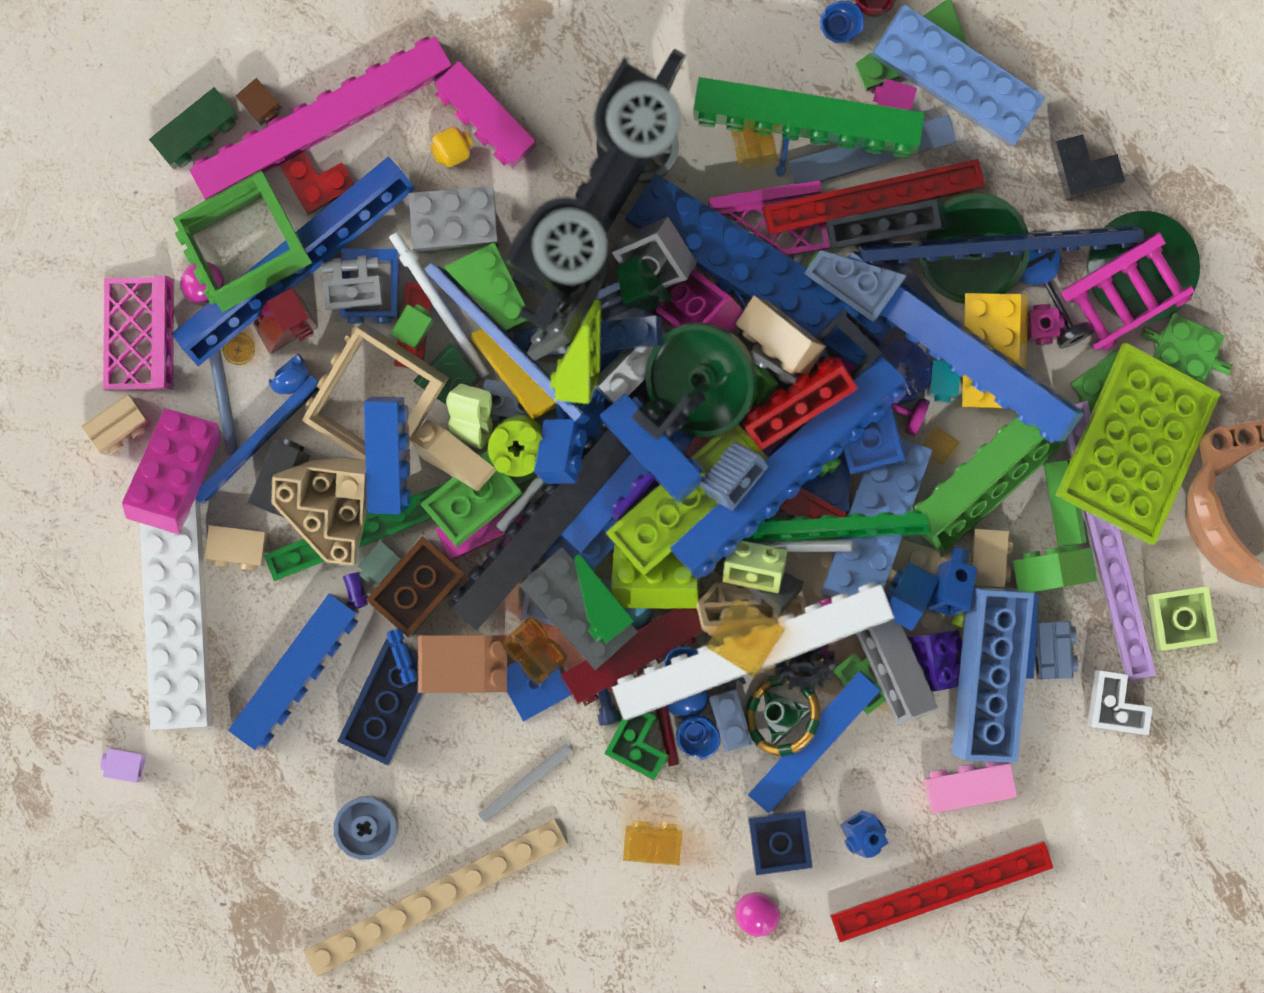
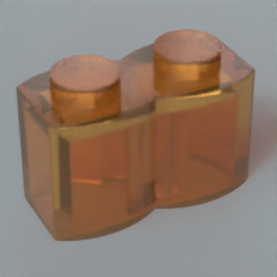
[501,617,568,684]

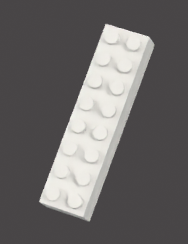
[140,500,212,730]

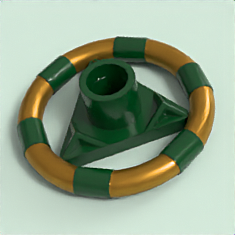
[745,675,821,757]

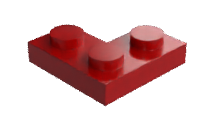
[280,152,354,215]

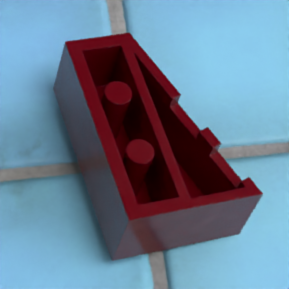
[254,288,318,354]

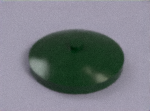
[918,191,1030,304]
[1087,211,1200,323]
[645,322,757,437]

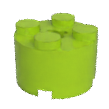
[488,414,543,477]

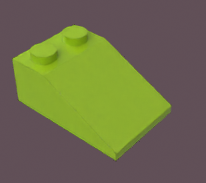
[550,300,601,404]

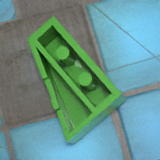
[444,243,531,333]

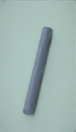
[209,350,238,454]

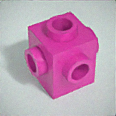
[1027,304,1064,345]

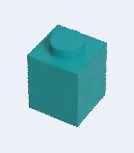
[928,360,960,403]

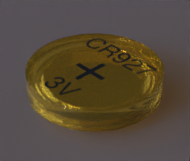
[222,333,255,365]

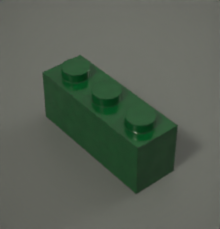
[149,87,239,170]

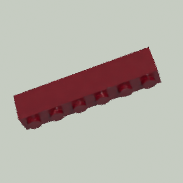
[559,590,709,706]

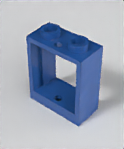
[340,248,400,324]

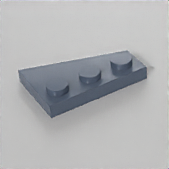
[804,250,907,322]

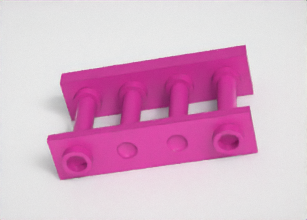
[1061,232,1195,351]

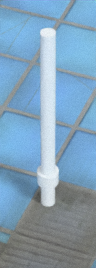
[389,231,490,379]

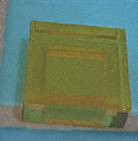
[922,426,959,465]

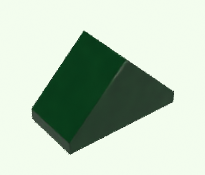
[616,254,673,312]

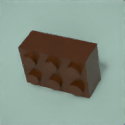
[366,536,467,638]

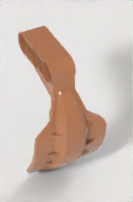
[1185,420,1264,588]

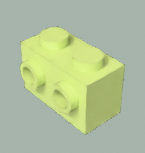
[723,540,788,593]

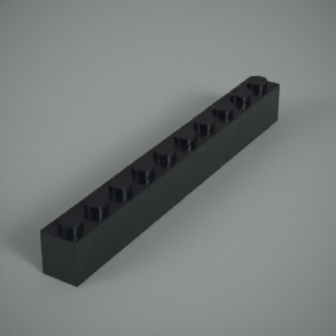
[447,392,648,630]

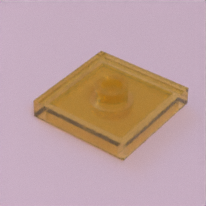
[706,598,786,678]

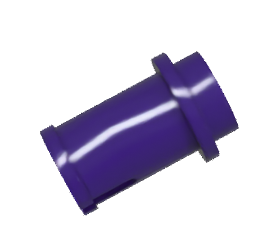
[342,572,369,609]

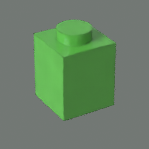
[390,304,434,351]

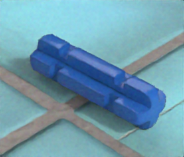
[387,628,418,684]

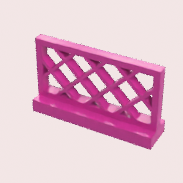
[708,180,830,256]
[103,275,174,390]

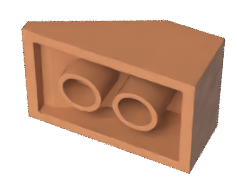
[418,635,507,693]

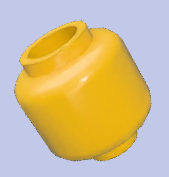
[429,126,473,168]

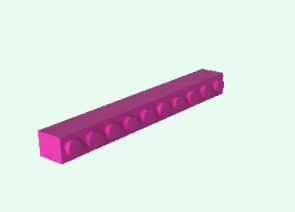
[189,36,452,200]

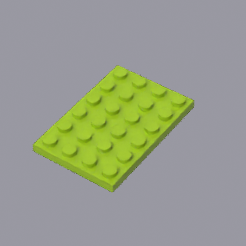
[1055,343,1221,545]

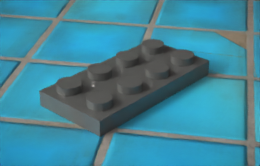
[519,547,638,670]

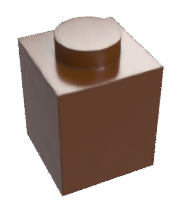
[236,77,282,125]

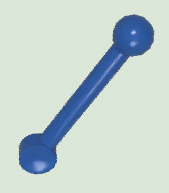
[775,139,790,177]

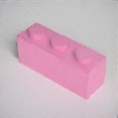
[924,761,1017,813]

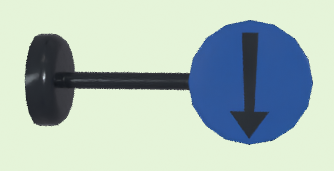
[1019,248,1095,349]

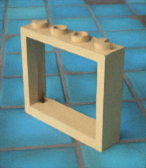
[302,323,449,460]

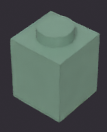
[358,541,402,585]

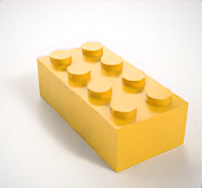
[962,293,1028,408]

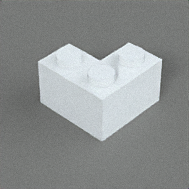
[1087,670,1153,735]

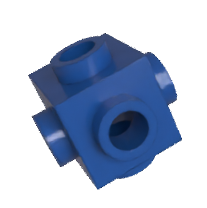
[840,810,889,858]

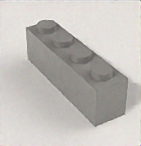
[857,620,938,726]

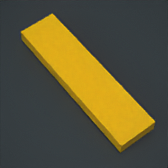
[471,328,557,419]

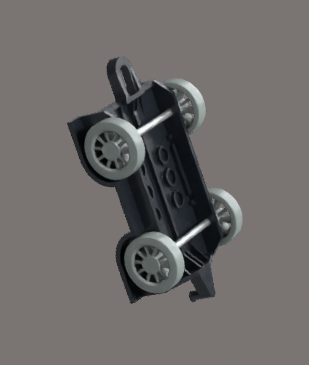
[506,49,686,331]

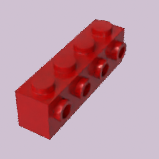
[743,357,858,451]

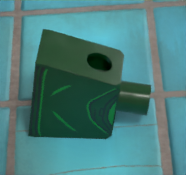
[413,342,479,405]

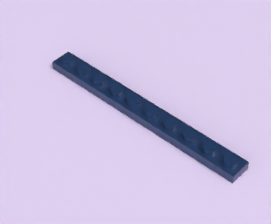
[859,225,1144,265]

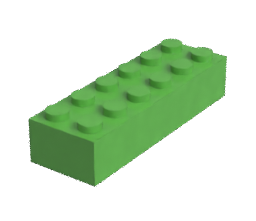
[913,414,1066,556]

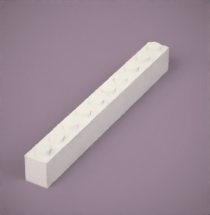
[612,582,895,720]

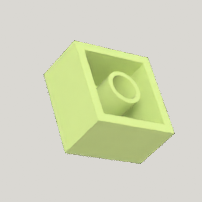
[1147,586,1218,651]

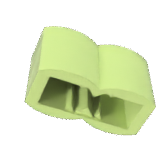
[446,383,493,449]

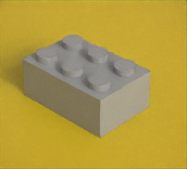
[408,186,499,253]

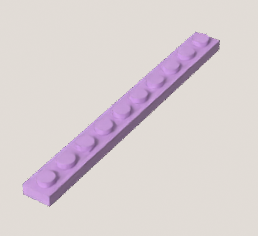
[1066,401,1156,682]

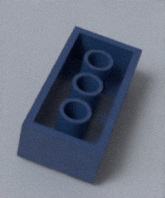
[337,638,425,766]

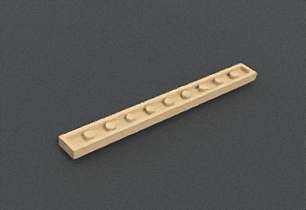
[304,819,568,977]

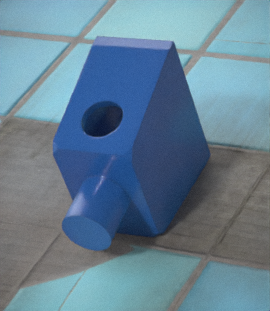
[926,547,977,617]

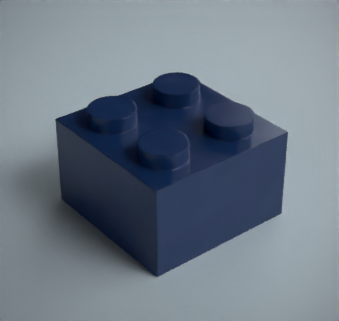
[747,809,813,875]

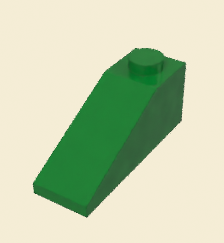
[574,554,633,645]

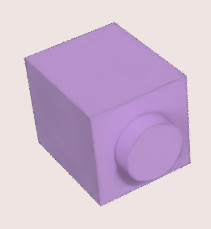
[100,748,146,783]

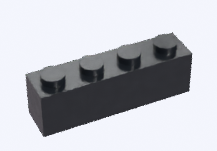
[827,199,948,249]

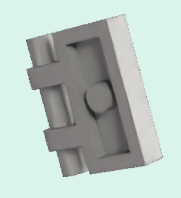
[321,255,382,310]

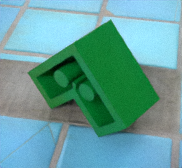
[604,712,670,781]

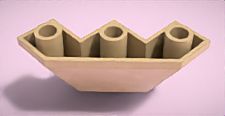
[272,458,367,566]

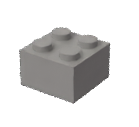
[612,217,697,288]

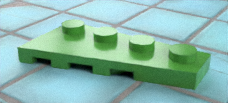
[855,0,969,91]

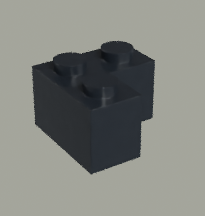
[1051,134,1125,200]

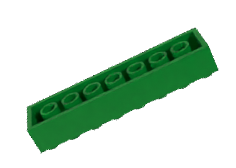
[693,77,925,158]

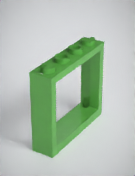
[173,170,312,312]

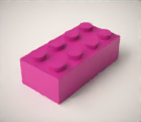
[122,408,221,534]

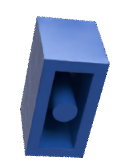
[534,419,587,484]
[886,562,939,631]

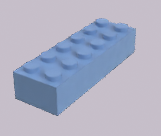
[870,5,1045,146]
[820,438,932,598]
[952,586,1034,763]

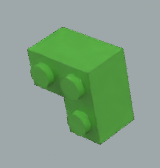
[1013,544,1097,592]

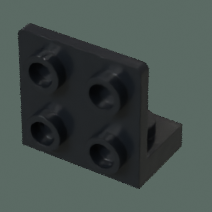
[631,383,710,440]

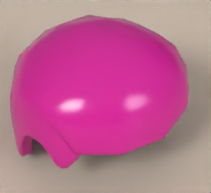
[180,262,224,305]
[734,892,781,937]

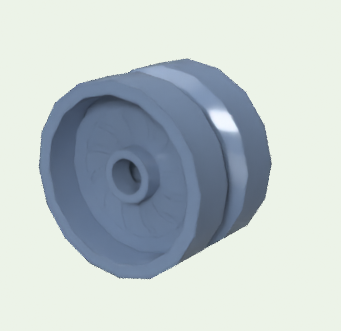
[333,796,399,860]

